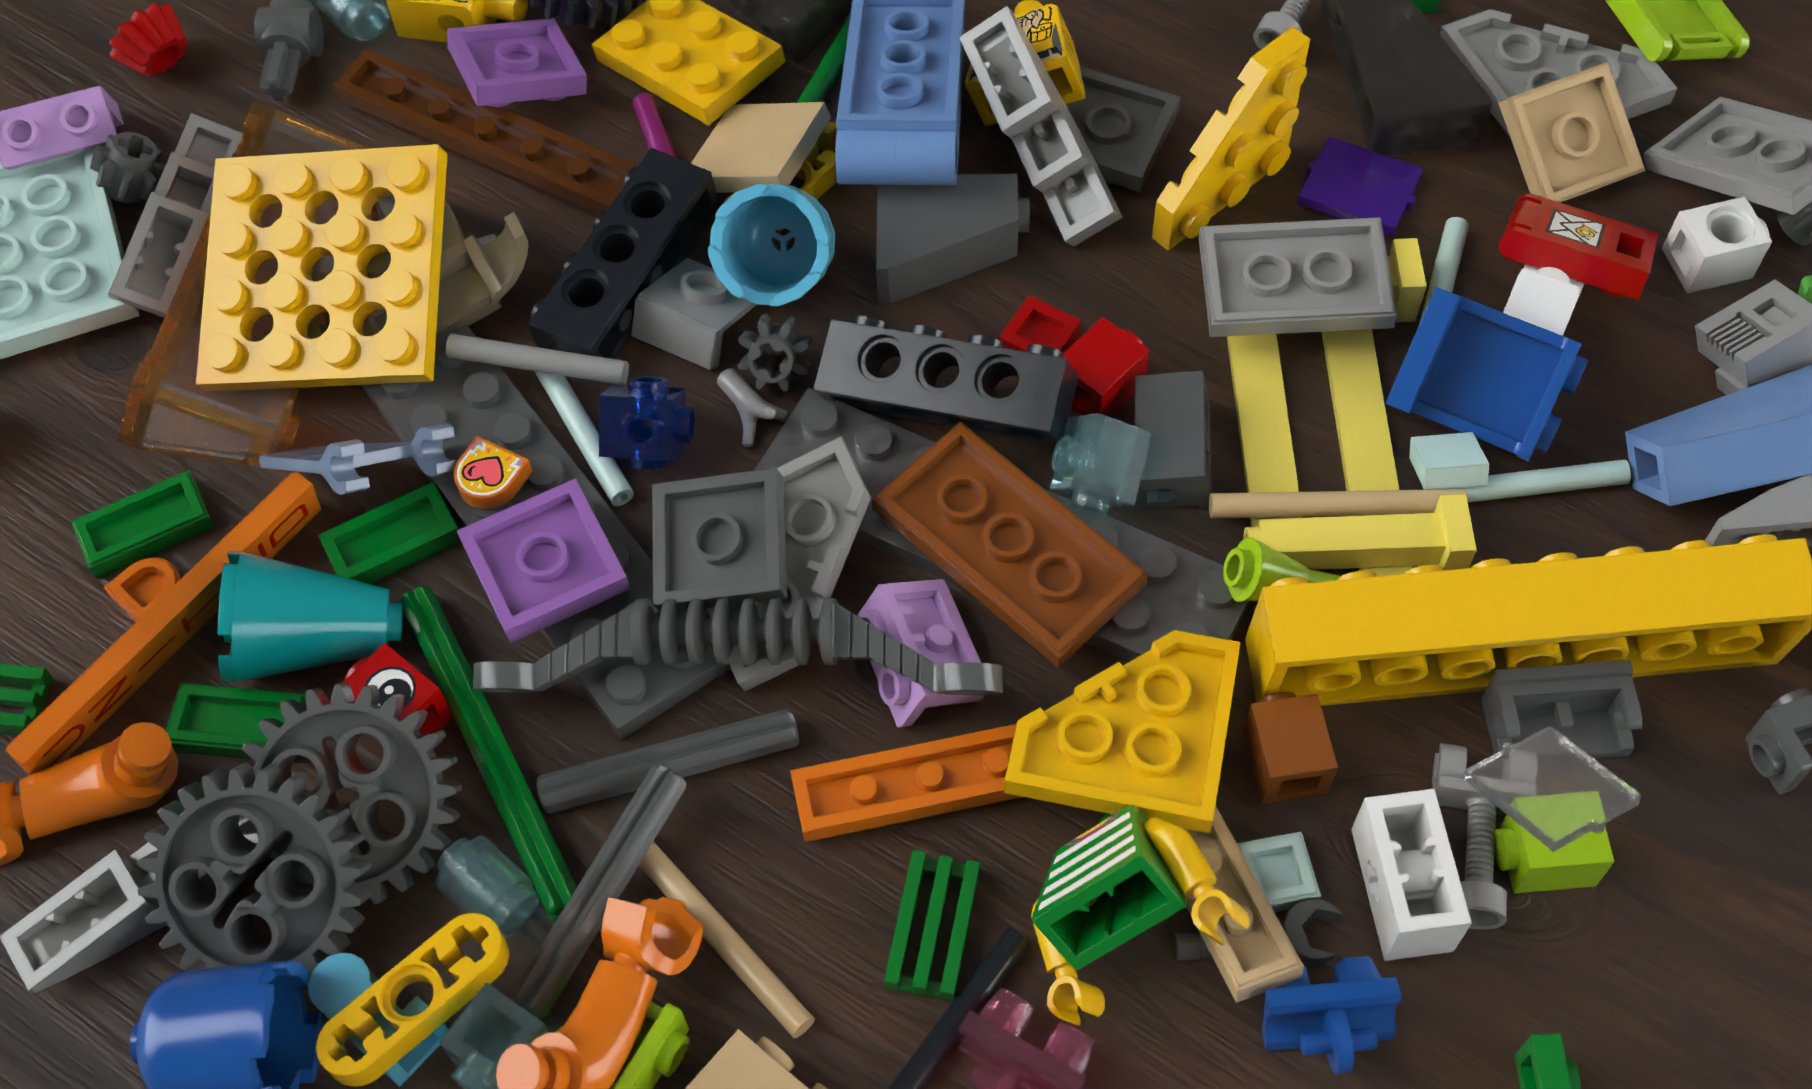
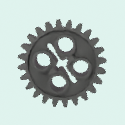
[239,683,462,908]
[137,762,372,973]

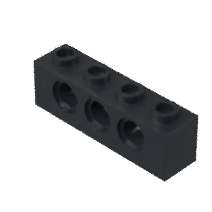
[528,148,719,359]
[813,316,1079,447]

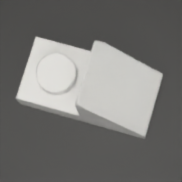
[1503,264,1585,336]

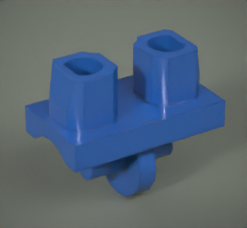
[1262,956,1402,1075]

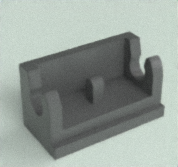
[1134,370,1211,509]
[1481,660,1642,765]

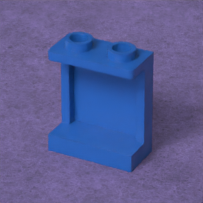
[1385,287,1589,461]

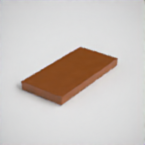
[871,421,1148,668]

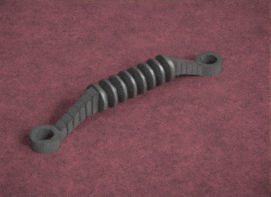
[473,598,1003,695]

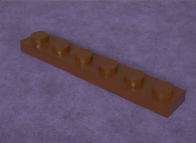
[333,48,638,214]

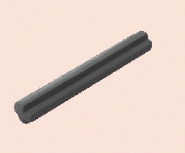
[537,709,799,813]
[511,764,686,1019]

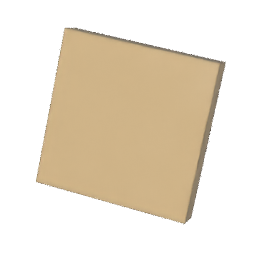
[1498,62,1646,203]
[691,102,831,193]

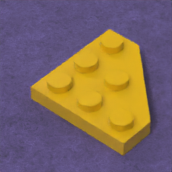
[1152,26,1310,251]
[1004,630,1241,833]

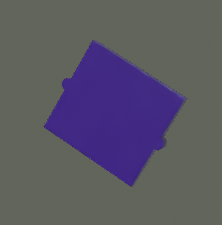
[1296,137,1424,237]

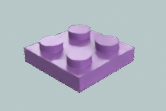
[447,18,587,107]
[457,478,630,644]

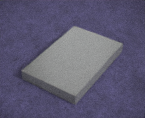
[1644,96,1812,215]
[1199,217,1397,337]

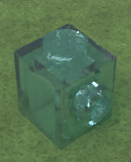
[1050,413,1152,515]
[439,983,549,1089]

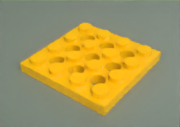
[196,144,447,392]

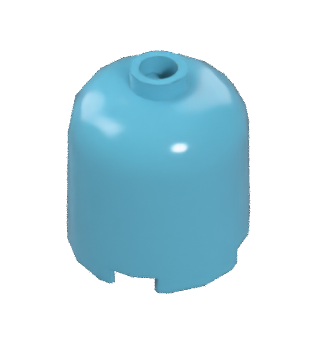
[708,184,835,306]

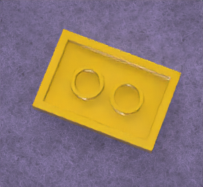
[592,0,786,126]

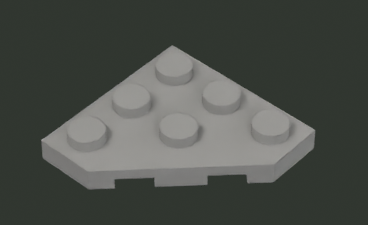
[1438,9,1677,137]
[707,436,871,691]

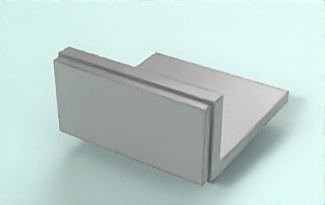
[631,258,757,370]

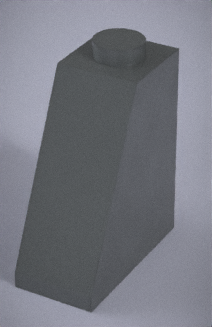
[876,174,1030,305]

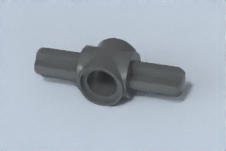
[254,0,324,101]

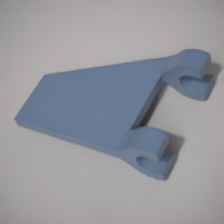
[259,423,458,495]

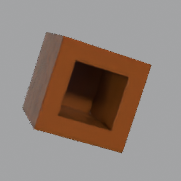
[1243,692,1338,805]

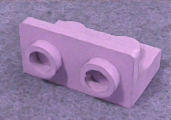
[0,85,124,170]
[857,579,985,728]

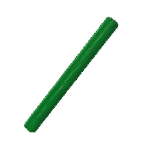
[400,585,577,920]

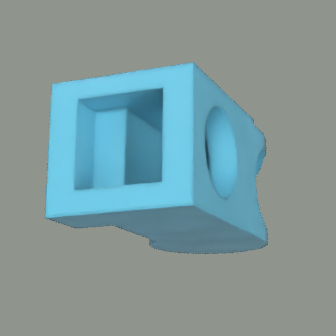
[308,953,451,1087]

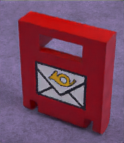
[1499,193,1659,300]

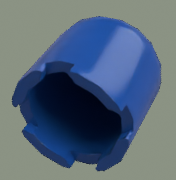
[130,961,322,1089]

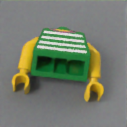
[1031,805,1250,1026]

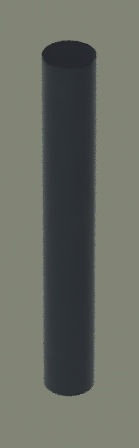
[888,928,1030,1089]

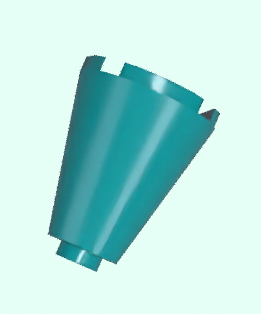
[218,551,403,682]

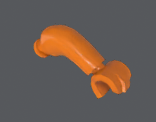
[0,722,178,866]
[496,897,703,1089]

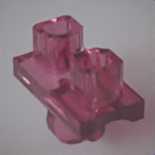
[959,988,1093,1089]

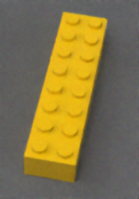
[1245,534,1812,706]

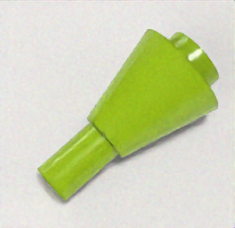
[1223,537,1341,602]

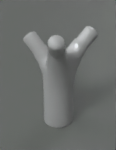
[717,368,788,447]

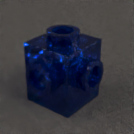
[599,376,695,469]

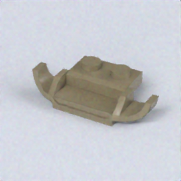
[307,201,529,339]

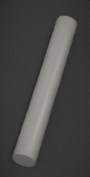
[446,334,629,385]

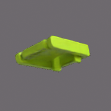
[1605,0,1750,62]

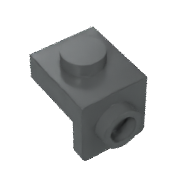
[1744,688,1812,795]

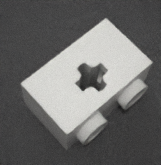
[1351,789,1472,961]

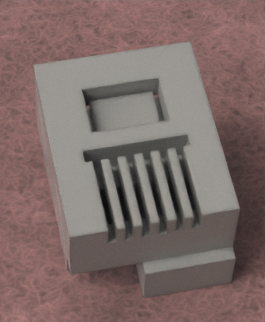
[1695,280,1812,395]

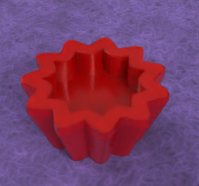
[109,3,188,78]

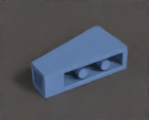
[1625,364,1812,506]

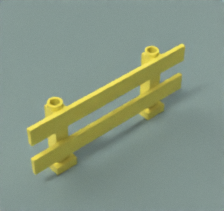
[1227,238,1477,577]

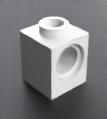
[1662,196,1772,294]

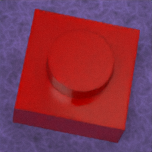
[999,295,1081,353]

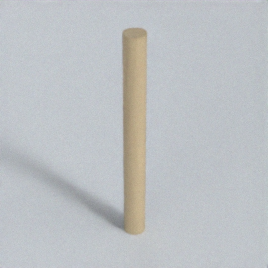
[1209,489,1468,519]
[639,841,815,1038]

